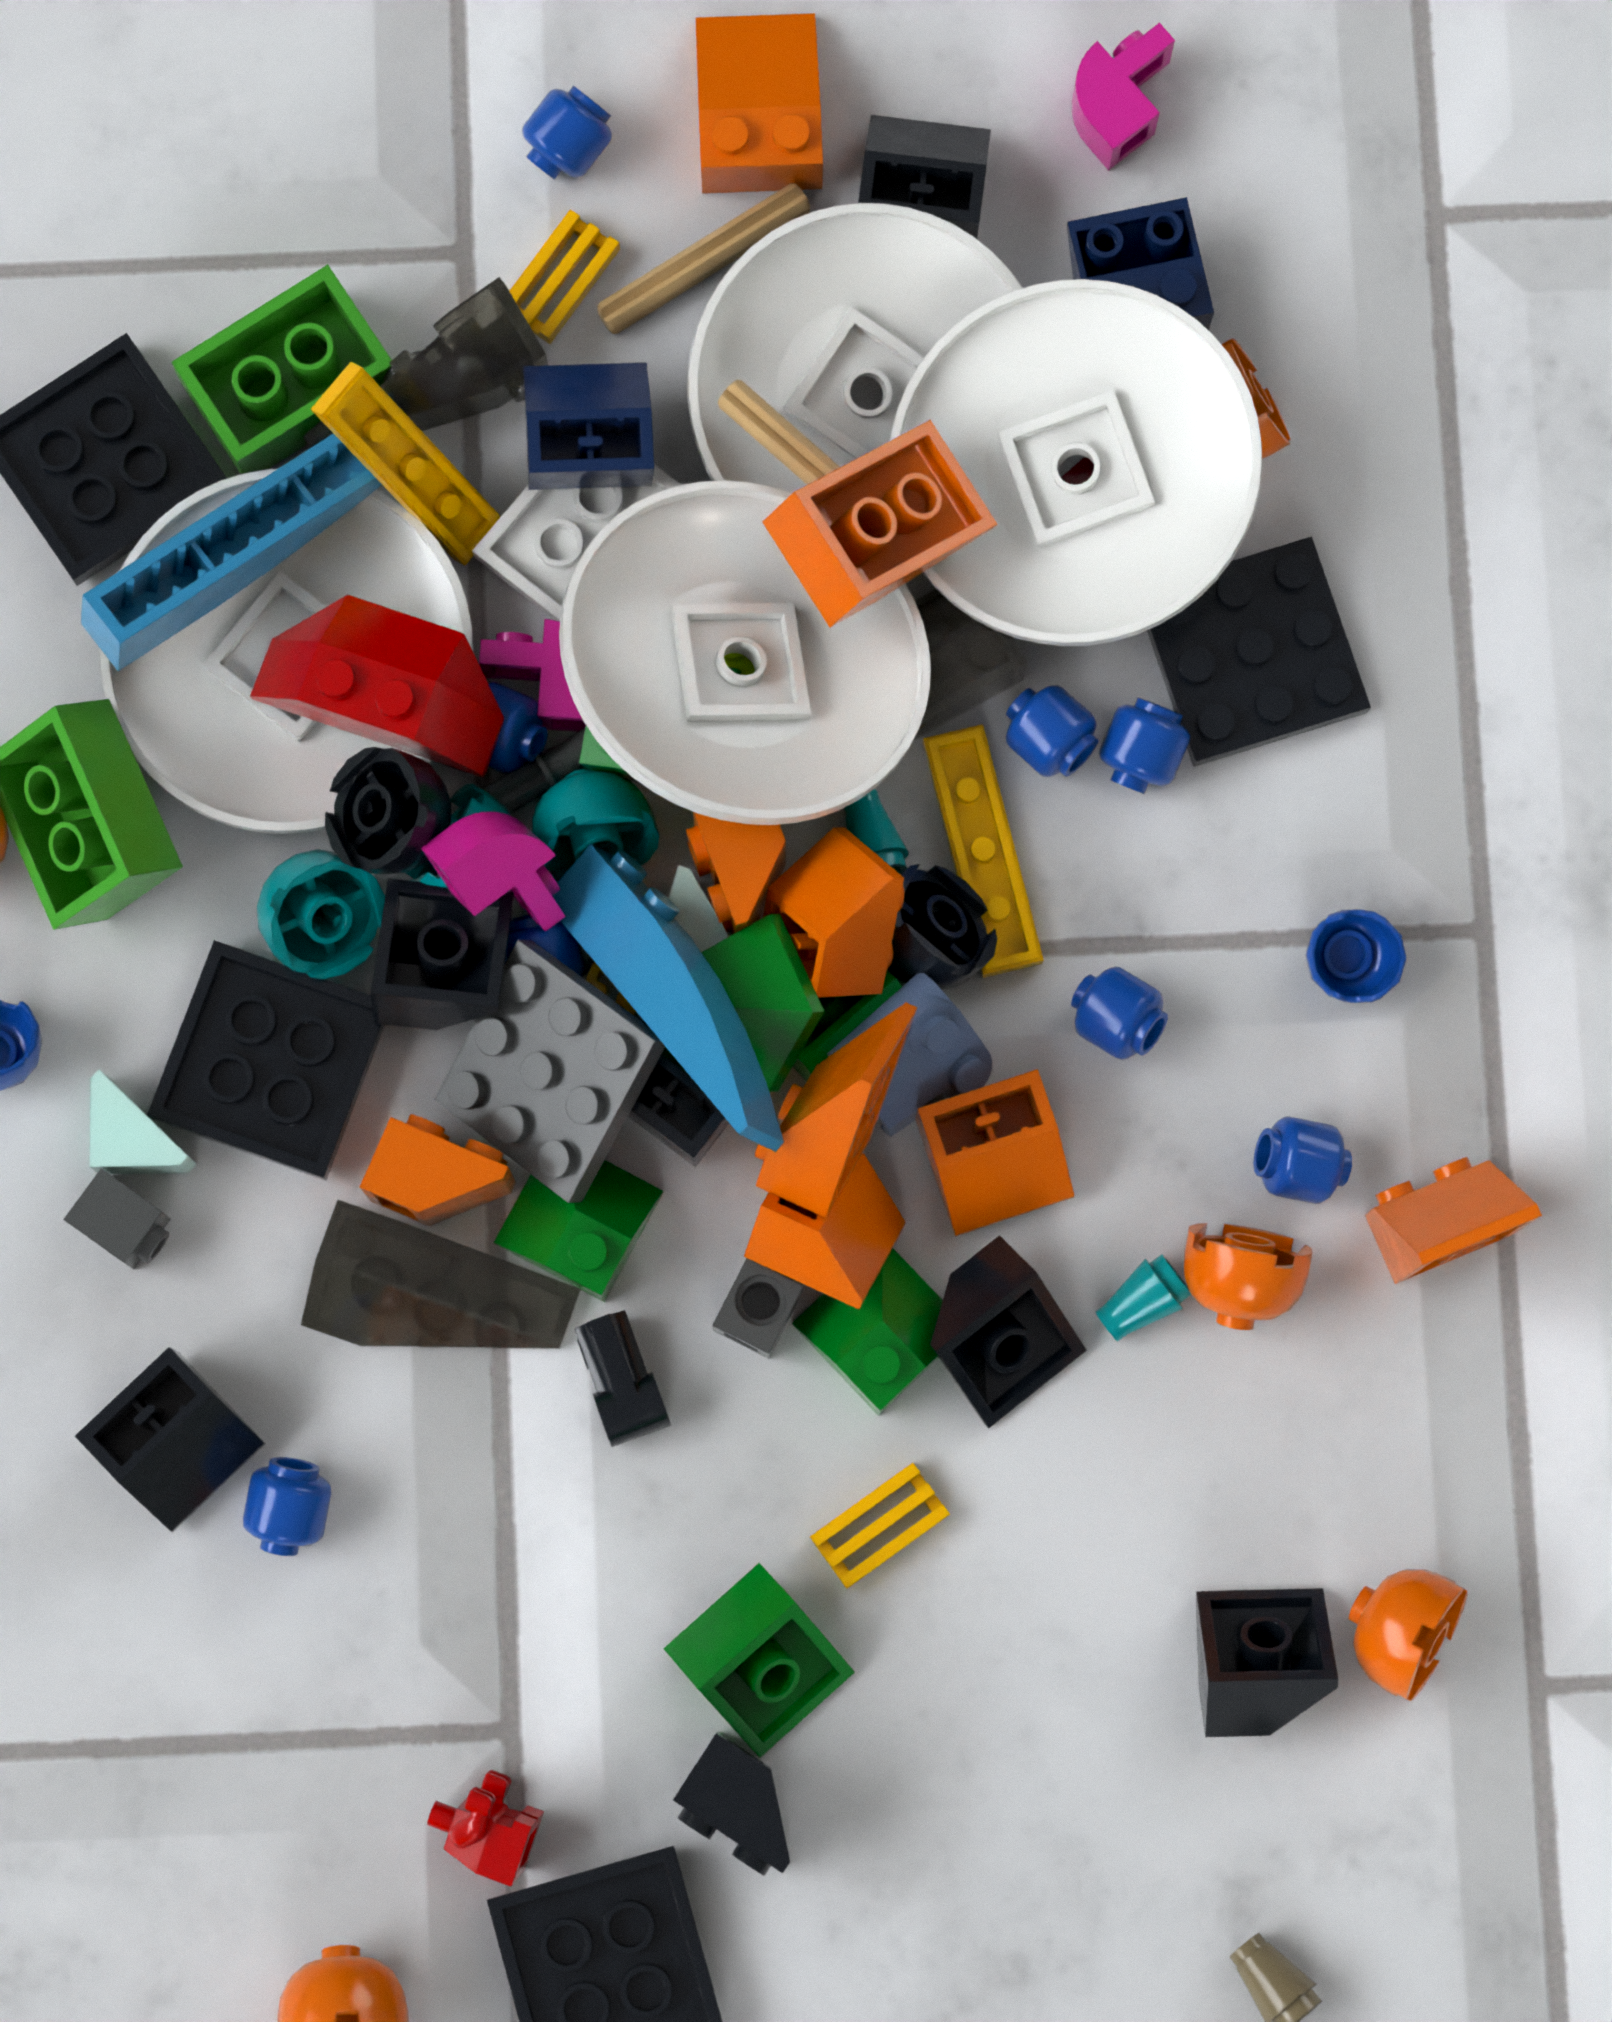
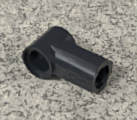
[574,1310,671,1447]

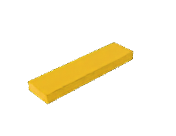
[311,362,501,566]
[923,724,1044,978]

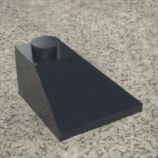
[371,878,514,1030]
[930,1235,1087,1429]
[1196,1588,1338,1737]

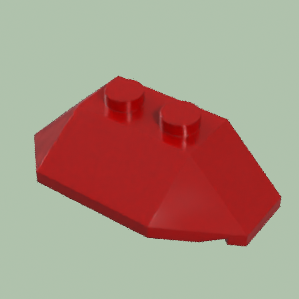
[250,595,505,778]

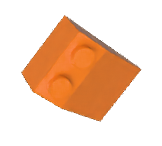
[695,13,823,194]
[762,420,998,627]
[755,1002,918,1218]
[1365,1157,1542,1284]

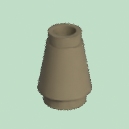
[1230,1933,1322,2022]

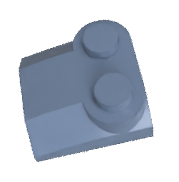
[827,973,992,1137]

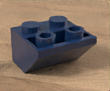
[1067,197,1214,331]
[523,362,654,490]

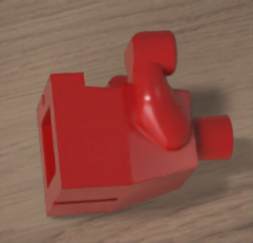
[427,1770,544,1887]

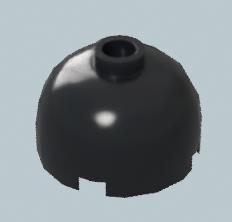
[325,747,451,874]
[887,864,997,990]

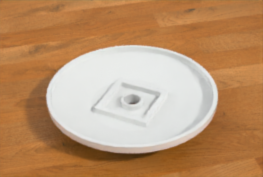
[687,203,1023,492]
[890,279,1262,646]
[100,469,474,834]
[559,480,931,825]

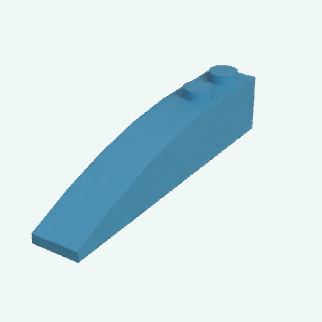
[81,434,382,672]
[553,844,784,1152]

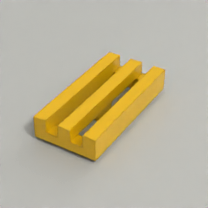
[500,209,620,344]
[810,1463,950,1589]

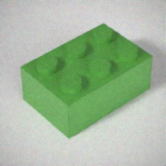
[171,264,401,474]
[0,699,183,930]

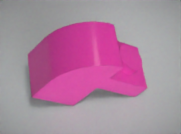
[1072,22,1175,171]
[479,619,586,732]
[421,812,566,932]

